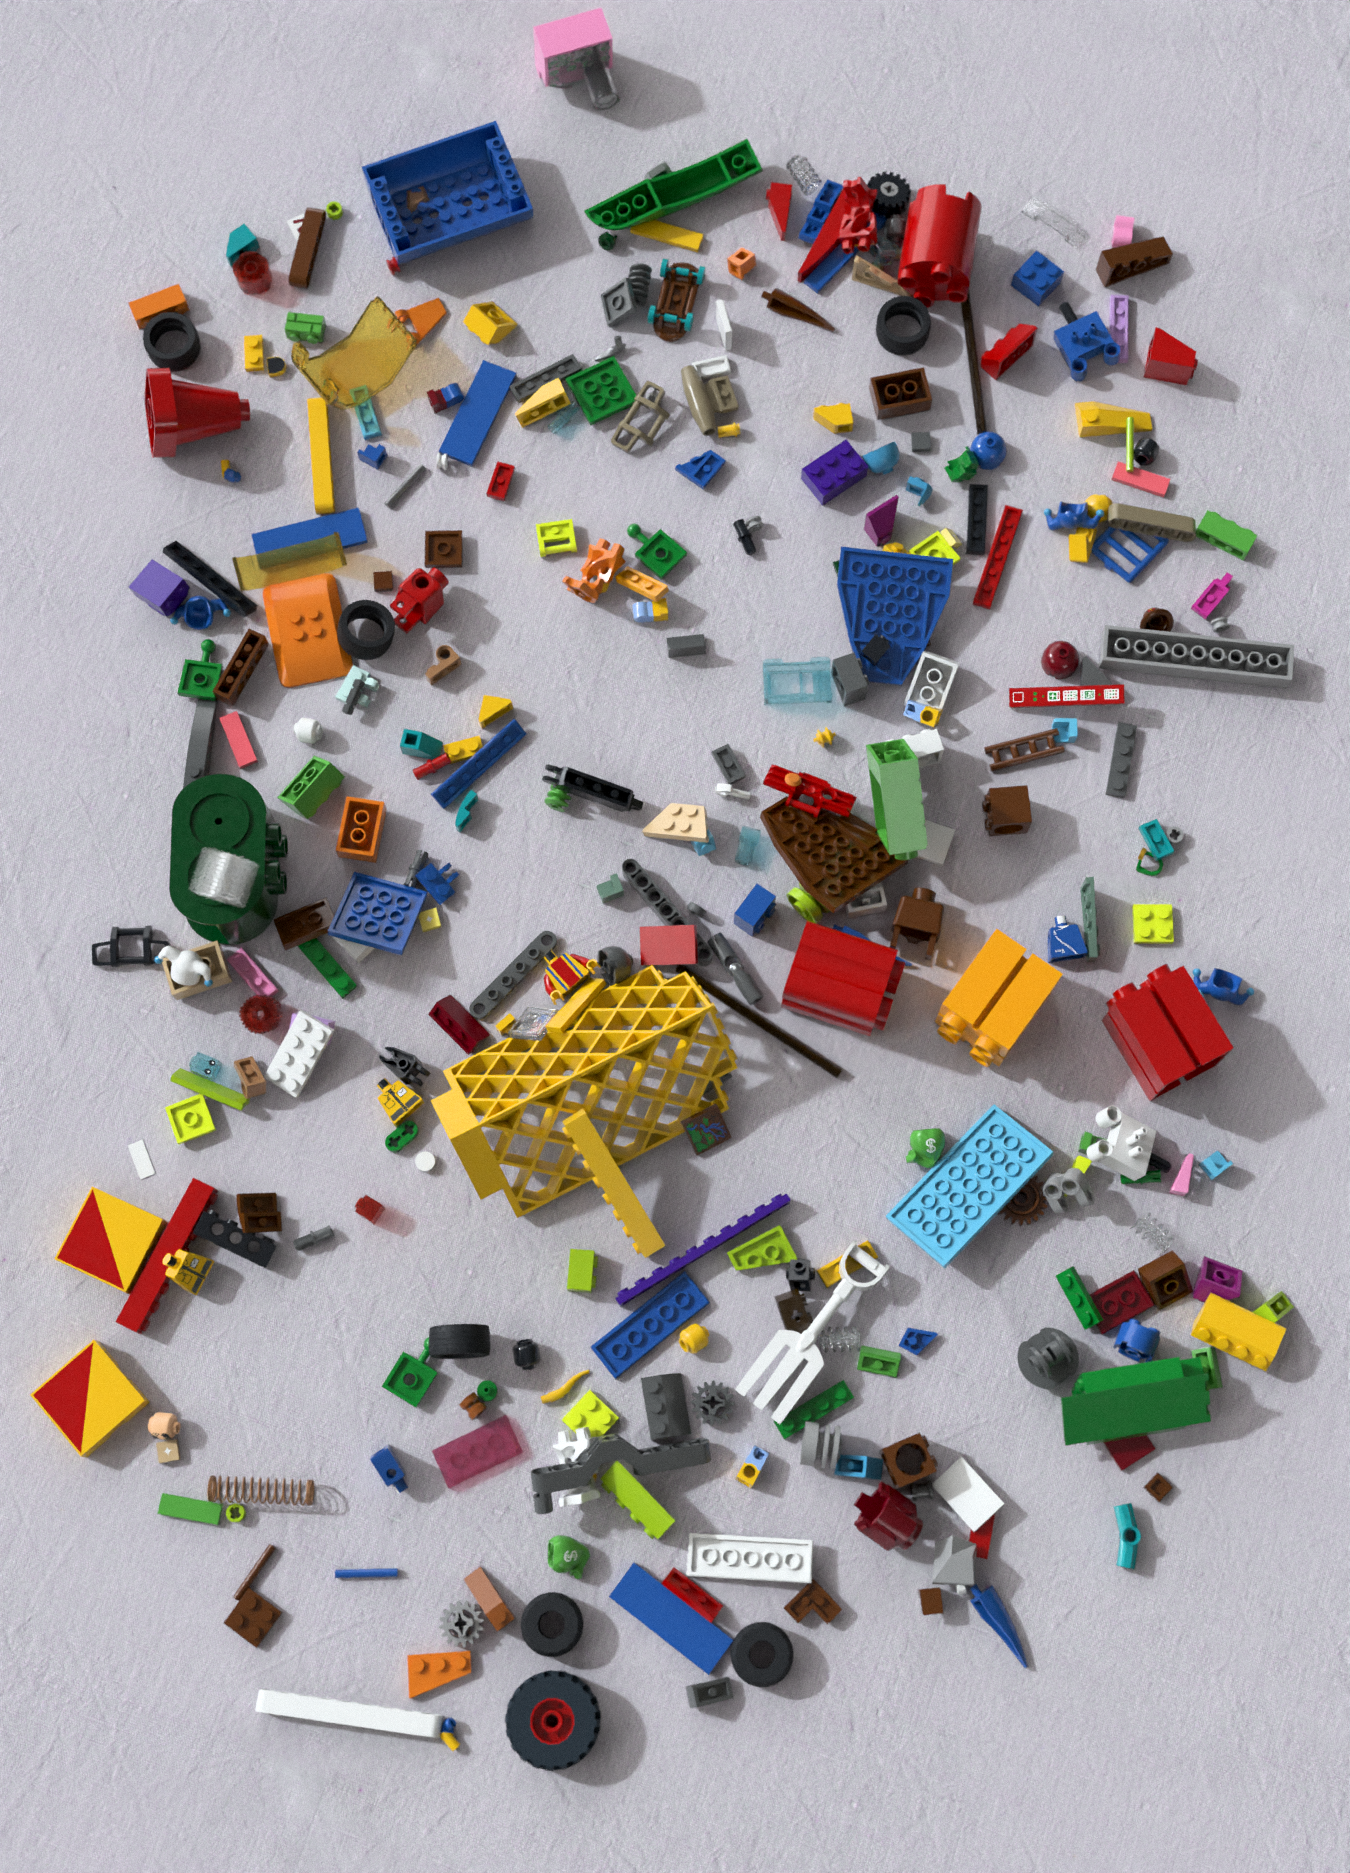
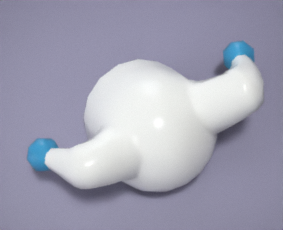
[154,946,213,987]

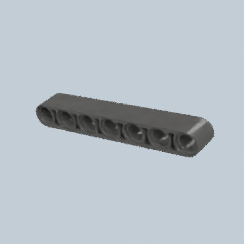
[622,859,713,967]

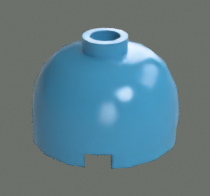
[862,442,900,475]

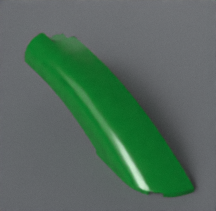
[584,139,763,230]

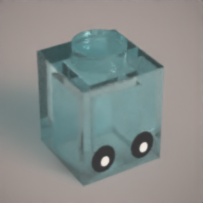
[189,1052,223,1082]

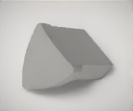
[644,161,672,179]

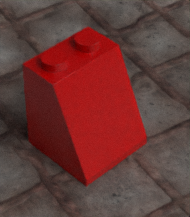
[1143,327,1198,385]

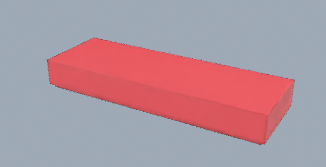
[1111,461,1170,498]
[219,711,258,769]

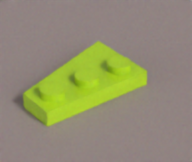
[727,1225,797,1271]

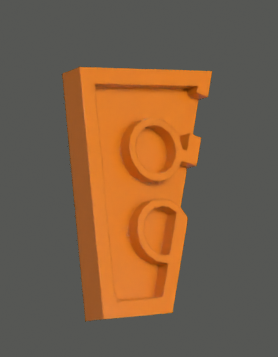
[408,1651,472,1699]

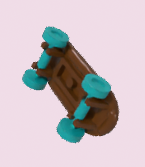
[648,258,706,342]

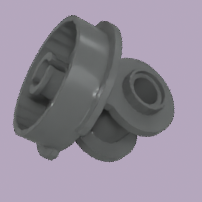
[1017,1327,1079,1389]

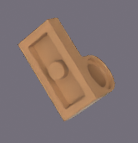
[425,645,462,686]
[234,1056,266,1099]

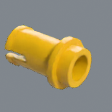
[717,422,740,438]

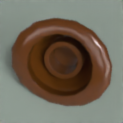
[1140,607,1174,632]

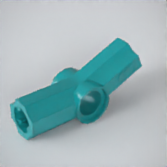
[1113,1503,1141,1569]

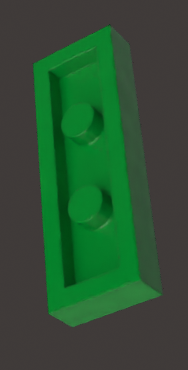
[1056,1266,1103,1330]

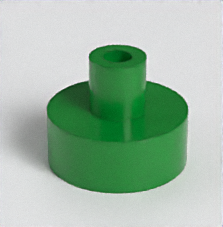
[477,1380,498,1402]

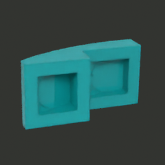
[455,790,479,832]

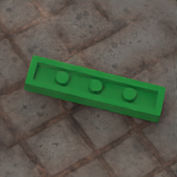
[298,938,357,999]
[774,1380,854,1439]

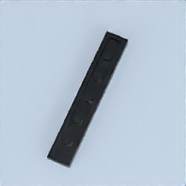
[162,541,258,618]

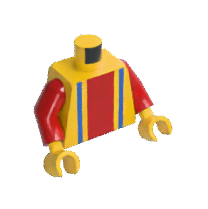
[544,951,601,1005]

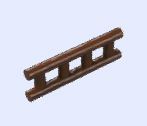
[984,728,1065,772]

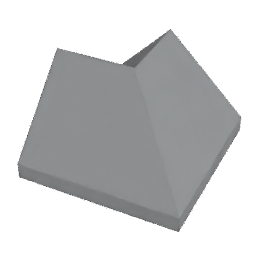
[932,1535,977,1586]

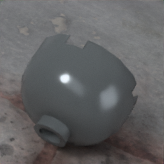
[597,946,633,986]

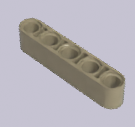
[1108,503,1196,542]

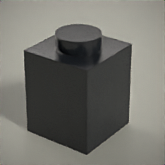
[860,634,890,666]

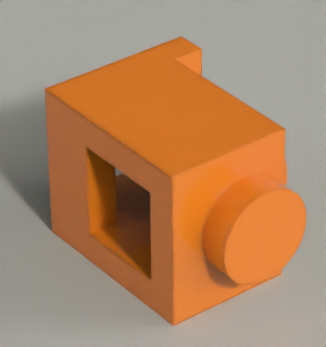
[727,247,756,280]

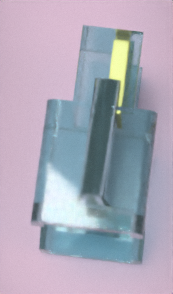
[868,236,902,266]

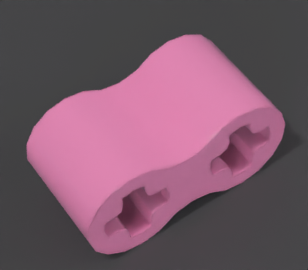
[1111,215,1134,248]

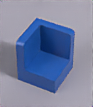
[357,444,388,470]

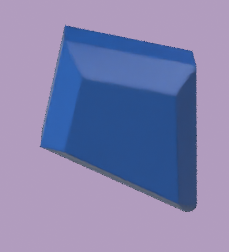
[898,1328,938,1355]

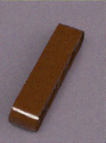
[289,207,326,289]

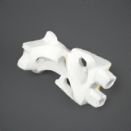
[553,1427,601,1507]

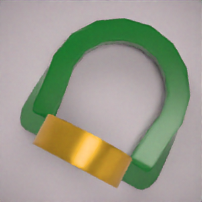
[1136,848,1163,876]

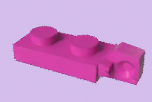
[1191,572,1233,620]

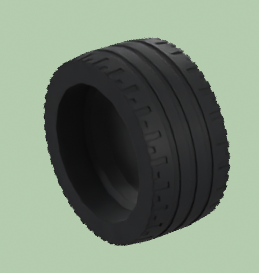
[876,296,931,356]
[143,312,200,372]
[337,600,395,660]
[429,1324,490,1359]

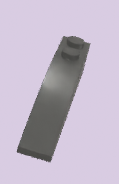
[183,699,218,788]

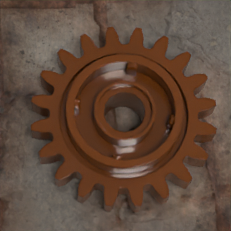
[998,1175,1048,1226]

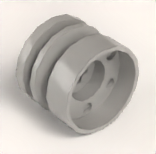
[800,1421,842,1470]

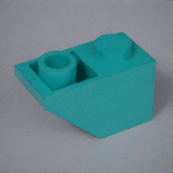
[226,223,260,267]
[400,729,443,760]

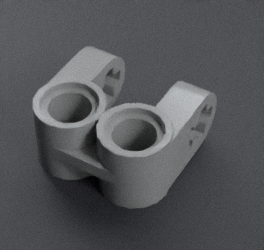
[1043,1168,1094,1214]

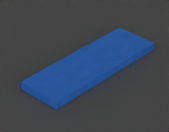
[438,360,517,467]
[251,507,368,570]
[590,1271,710,1380]
[609,1563,733,1675]

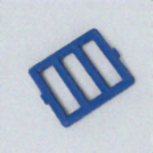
[1091,526,1169,583]

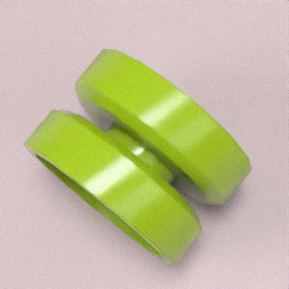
[786,883,830,924]

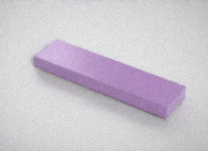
[1109,295,1129,363]

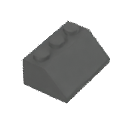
[641,1373,691,1441]

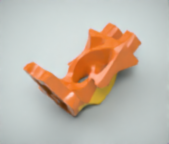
[562,538,626,603]

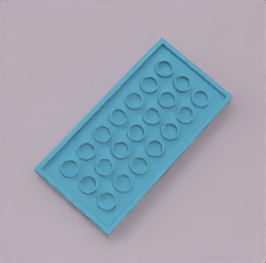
[886,1104,1054,1269]

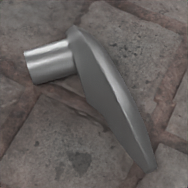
[594,336,626,360]

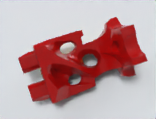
[838,176,878,254]

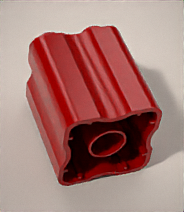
[781,921,905,1036]

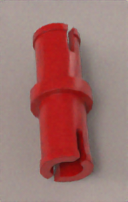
[413,752,452,780]

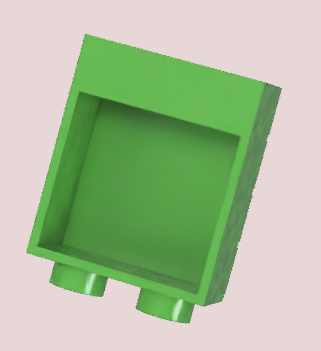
[866,739,928,860]

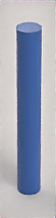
[335,1568,398,1578]

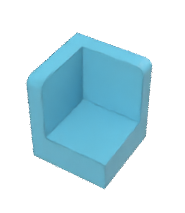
[1052,718,1078,743]
[1199,1151,1233,1180]

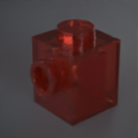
[355,1195,385,1225]

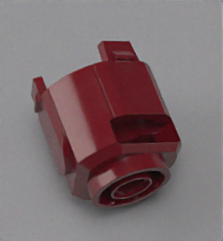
[854,1481,923,1551]

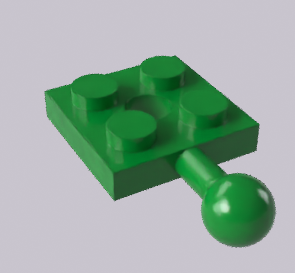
[627,523,687,580]
[177,639,223,701]
[381,1337,438,1408]

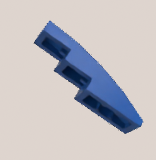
[798,179,843,244]

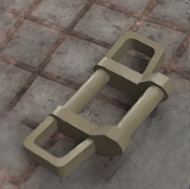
[611,381,670,453]

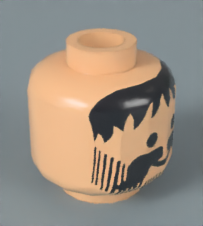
[148,1412,180,1440]

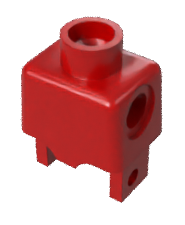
[390,568,449,634]

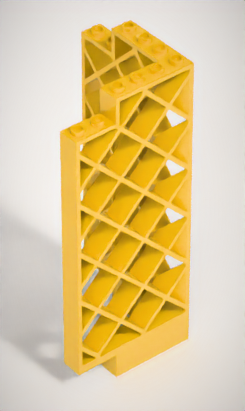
[431,965,738,1218]

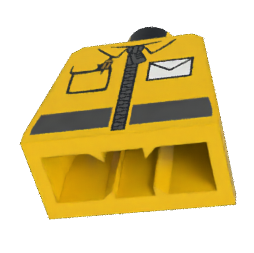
[377,1078,424,1128]
[163,1249,214,1296]

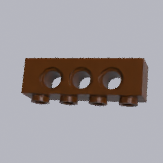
[212,628,269,707]

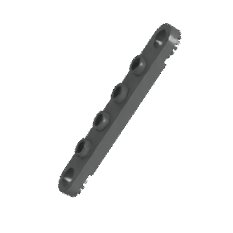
[469,931,557,1020]

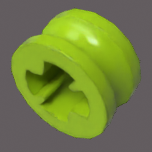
[326,201,343,220]
[226,1503,246,1522]

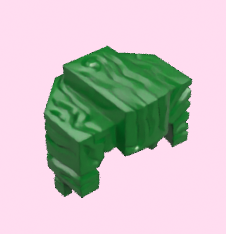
[944,446,979,483]

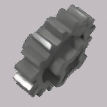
[691,1380,735,1426]

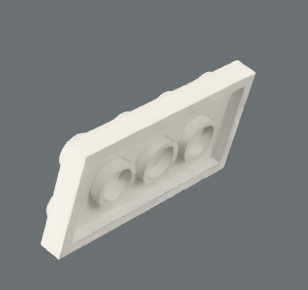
[264,1010,335,1098]

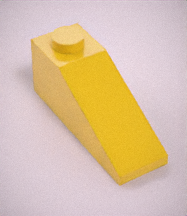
[515,378,571,428]

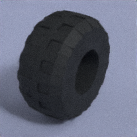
[521,1592,583,1657]
[731,1622,794,1687]

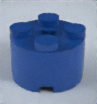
[1113,1319,1161,1362]

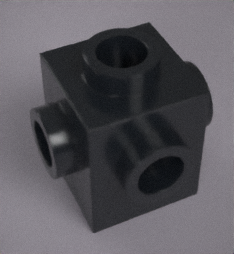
[786,1259,815,1291]

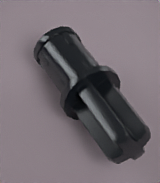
[733,519,756,556]

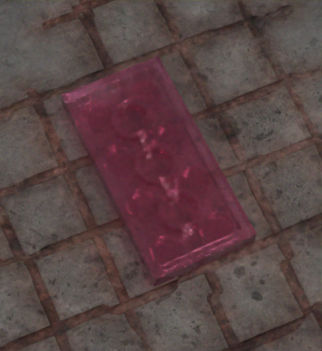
[432,1415,524,1489]

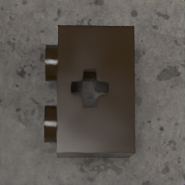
[774,1289,813,1334]

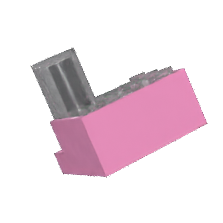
[533,8,620,111]

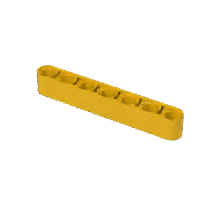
[307,397,335,515]

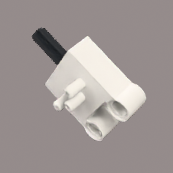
[1087,1105,1172,1181]

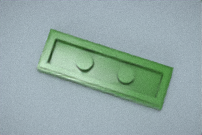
[157,1493,223,1525]

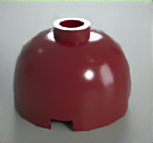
[1041,640,1079,679]

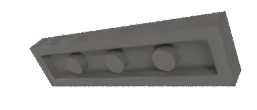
[510,354,582,404]
[1105,722,1137,798]

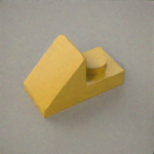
[1069,527,1097,563]

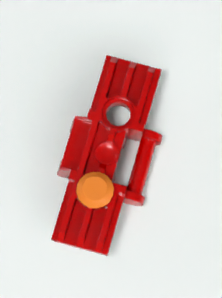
[763,764,857,818]

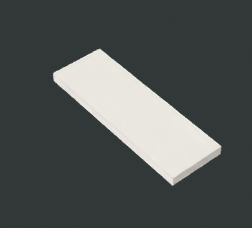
[687,1533,813,1583]

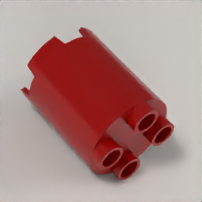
[897,184,982,308]

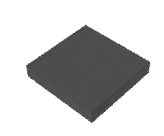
[601,277,638,328]

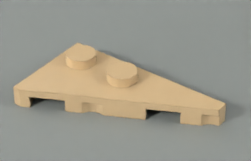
[852,256,912,297]

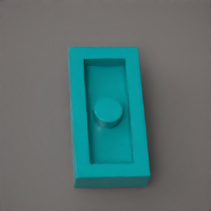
[1138,819,1174,861]

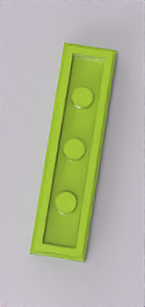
[170,1068,250,1110]

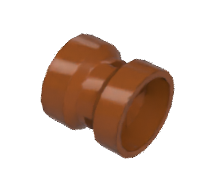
[459,1392,487,1421]

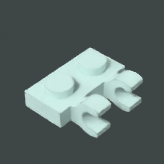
[335,665,380,708]

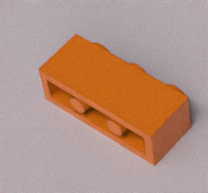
[128,284,190,330]

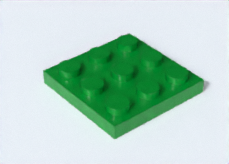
[566,356,636,426]

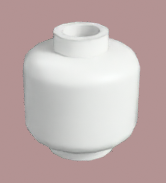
[293,718,323,744]

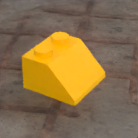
[463,301,517,345]

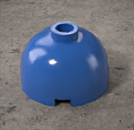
[970,432,1006,470]

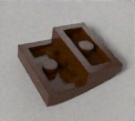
[236,1193,282,1233]

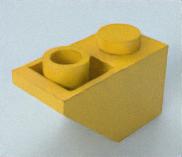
[813,403,853,434]

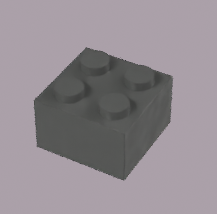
[831,653,869,706]

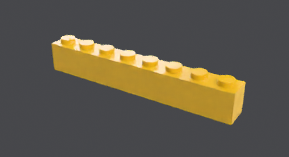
[562,1108,666,1258]

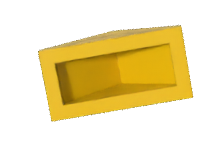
[478,695,513,729]

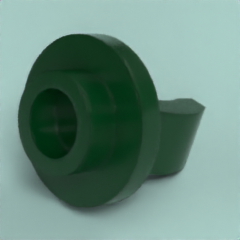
[598,232,617,251]

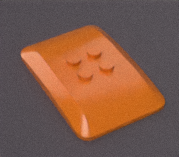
[263,573,353,688]

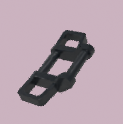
[92,925,171,967]

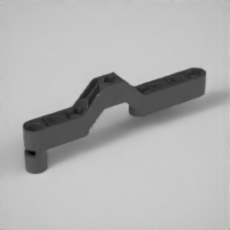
[531,1434,711,1514]

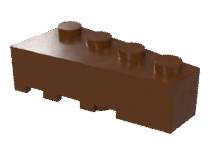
[1096,236,1173,288]

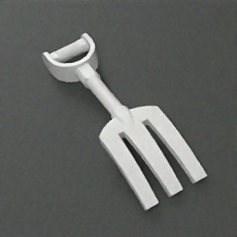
[735,1240,890,1424]

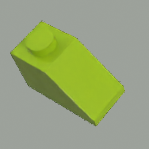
[1253,1290,1294,1323]

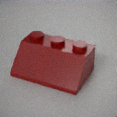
[980,323,1038,381]

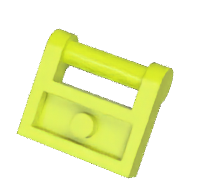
[535,519,577,557]

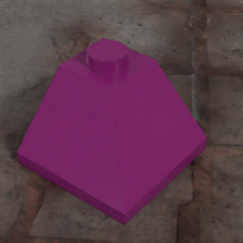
[864,495,899,547]
[1193,1256,1243,1302]

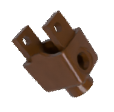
[890,887,944,961]

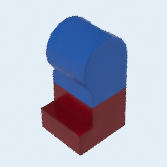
[427,383,464,414]

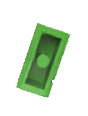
[285,312,326,344]

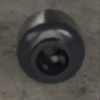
[1134,438,1159,465]
[512,1339,540,1370]

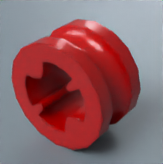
[386,257,401,275]

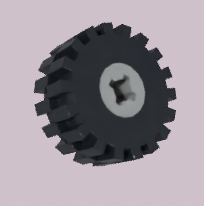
[867,171,911,219]

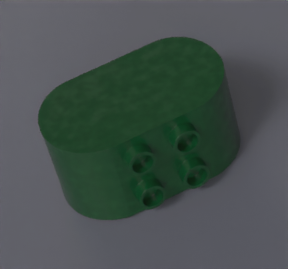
[169,774,288,945]

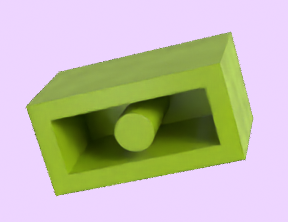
[567,1249,598,1293]

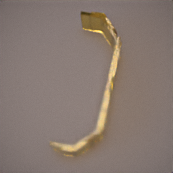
[232,532,348,592]

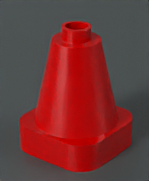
[144,368,250,458]

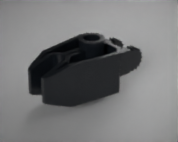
[379,1047,431,1087]

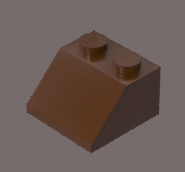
[1138,1250,1193,1310]

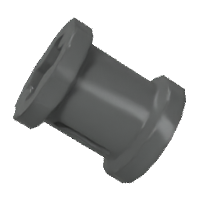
[910,1480,934,1501]

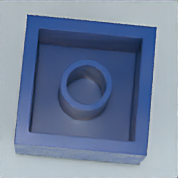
[1011,250,1064,307]
[734,883,777,937]

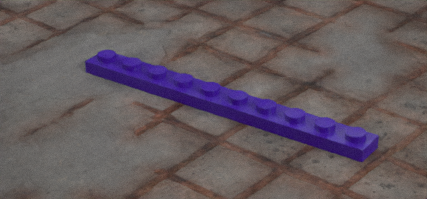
[615,1193,791,1307]

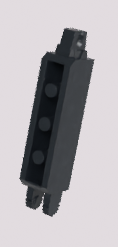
[542,764,644,812]

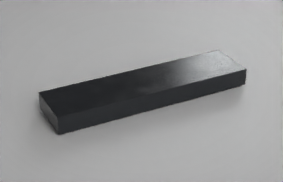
[966,484,988,555]

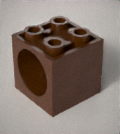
[982,785,1032,837]
[879,1432,938,1489]

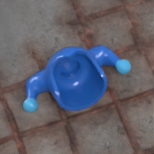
[1044,501,1104,531]
[170,596,231,630]
[1192,968,1254,1005]

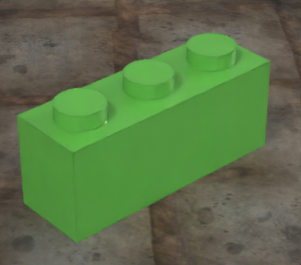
[1196,510,1257,561]

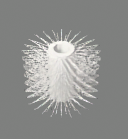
[188,847,259,908]

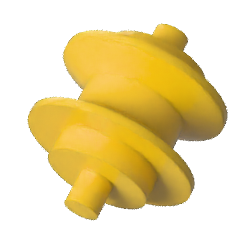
[813,727,836,748]

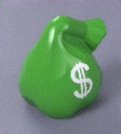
[906,1128,945,1169]
[547,1535,590,1579]

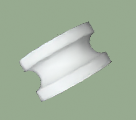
[436,453,448,470]

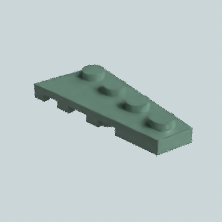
[1080,877,1100,962]

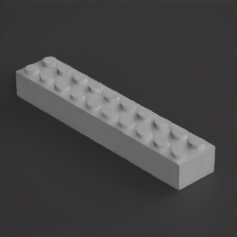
[1099,625,1294,688]

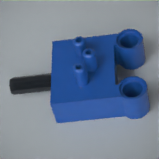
[1053,302,1120,381]

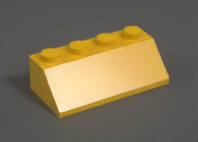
[1191,1293,1286,1371]

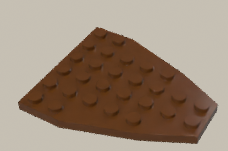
[760,796,909,914]

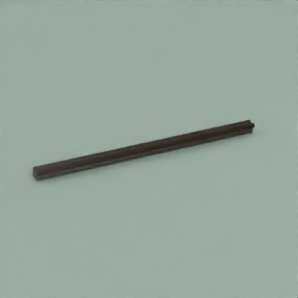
[961,290,987,435]
[675,964,843,1078]

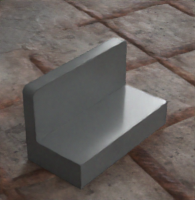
[667,634,706,658]

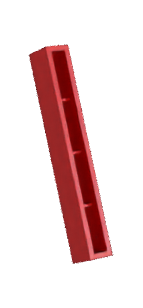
[115,1177,218,1334]

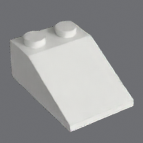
[903,650,960,709]

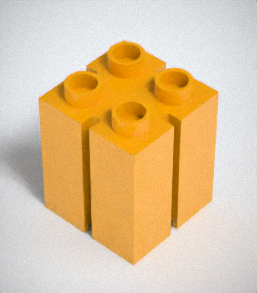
[935,929,1063,1067]

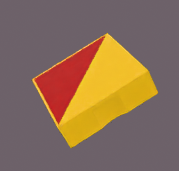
[54,1187,168,1295]
[30,1340,150,1458]

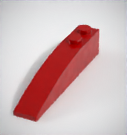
[797,188,857,283]

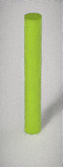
[1126,417,1134,472]

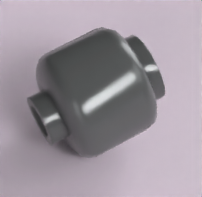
[884,215,907,243]

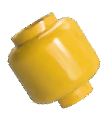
[679,1323,709,1354]

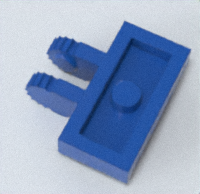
[415,863,459,905]

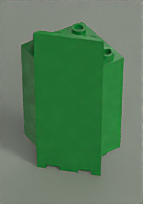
[1061,1357,1211,1446]

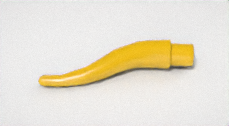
[541,1370,590,1404]

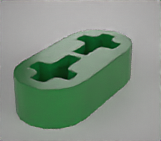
[385,1121,419,1153]

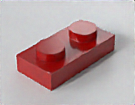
[486,461,515,501]

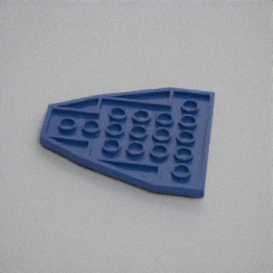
[837,547,953,686]

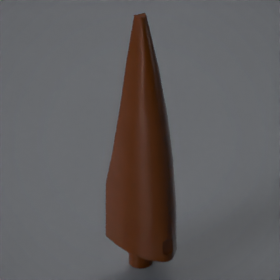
[761,288,835,331]

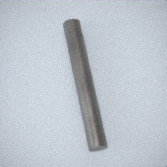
[384,464,426,508]

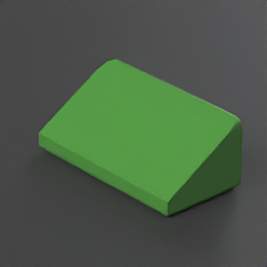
[857,1345,901,1378]
[1191,1347,1223,1390]

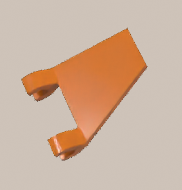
[395,298,446,347]

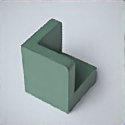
[596,873,624,904]

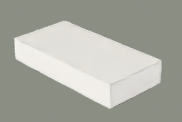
[692,355,731,380]

